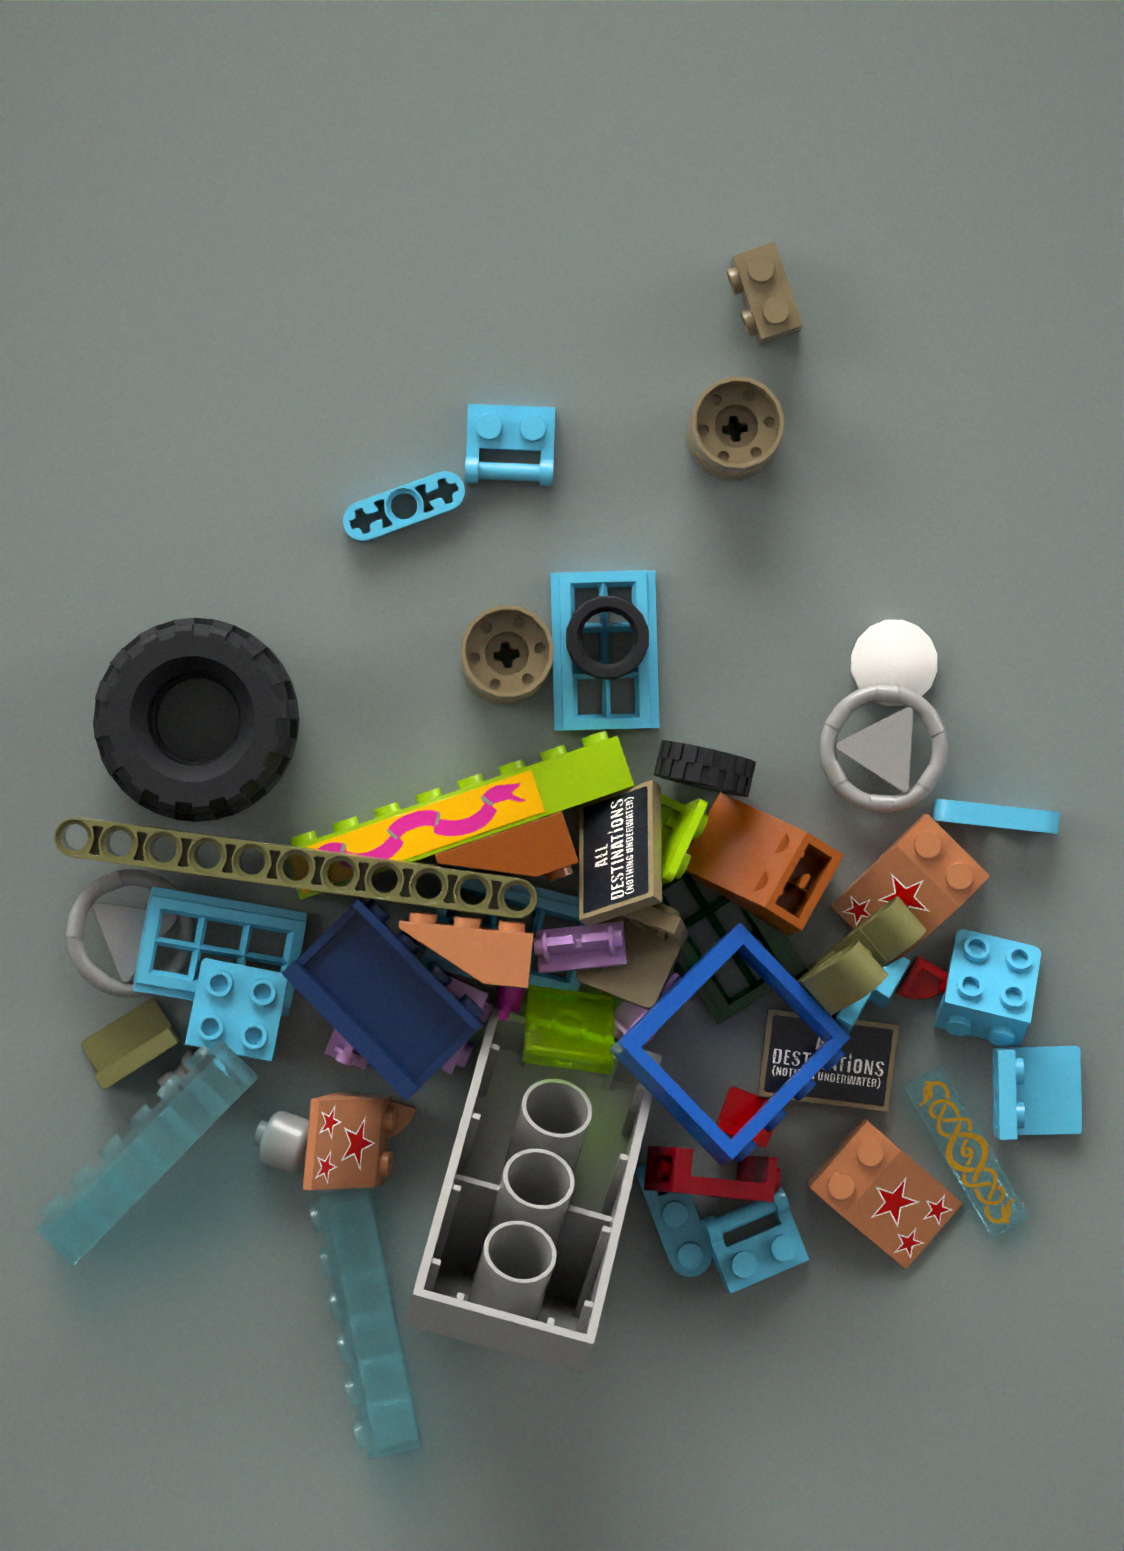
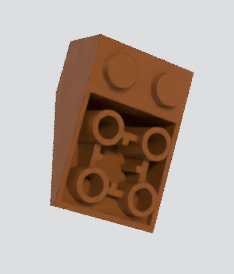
[685,792,844,936]

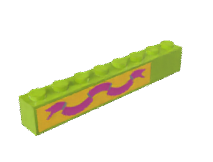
[287,730,635,900]

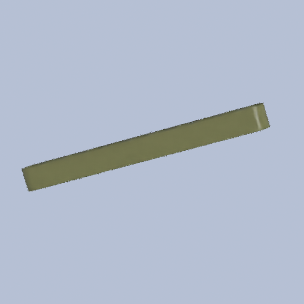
[54,817,537,918]

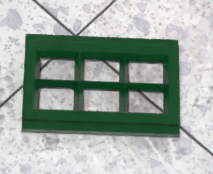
[652,872,806,1024]

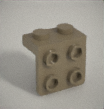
[576,903,689,1010]

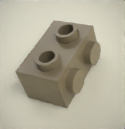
[726,241,803,346]

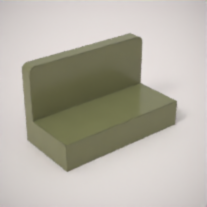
[81,998,182,1090]

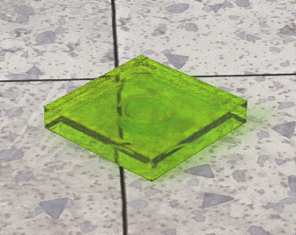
[523,985,614,1074]

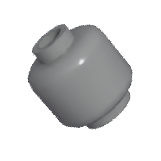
[253,1111,309,1174]

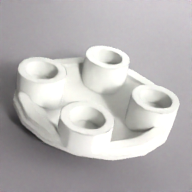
[850,620,937,706]

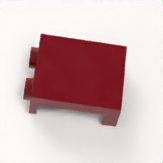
[644,1146,781,1202]

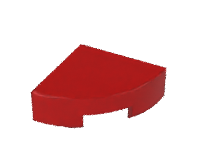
[896,955,948,1000]

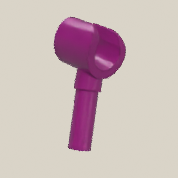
[495,985,526,1021]

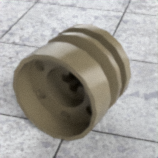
[686,376,784,480]
[460,605,554,705]

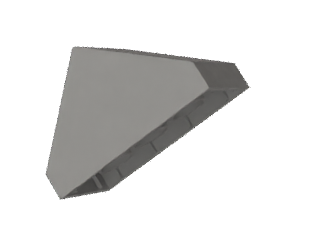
[404,1008,662,1374]

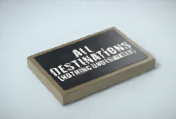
[579,780,662,926]
[757,1008,899,1112]

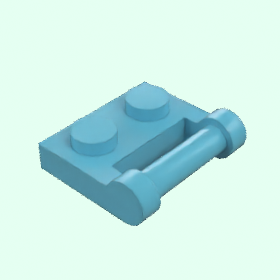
[465,404,556,487]
[700,1187,809,1294]

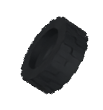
[653,740,756,797]

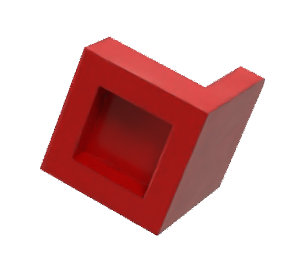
[716,1086,774,1148]

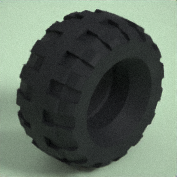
[93,618,299,822]

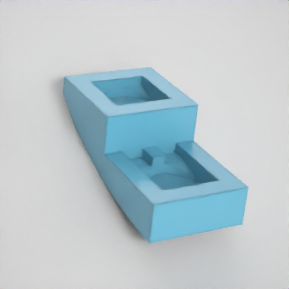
[835,957,911,1034]

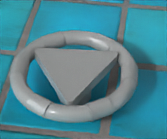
[820,684,948,813]
[66,869,195,998]

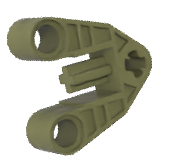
[795,896,927,1015]

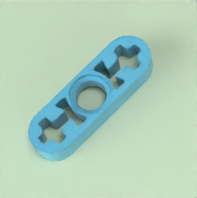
[343,471,465,542]
[932,798,1061,834]

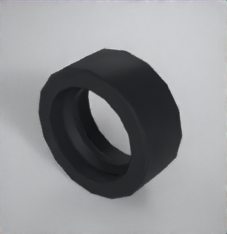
[566,596,649,680]

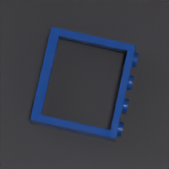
[609,923,851,1166]

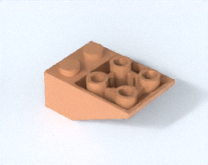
[399,911,534,988]

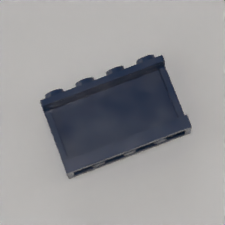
[281,898,484,1101]

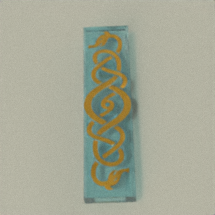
[903,1064,1030,1239]

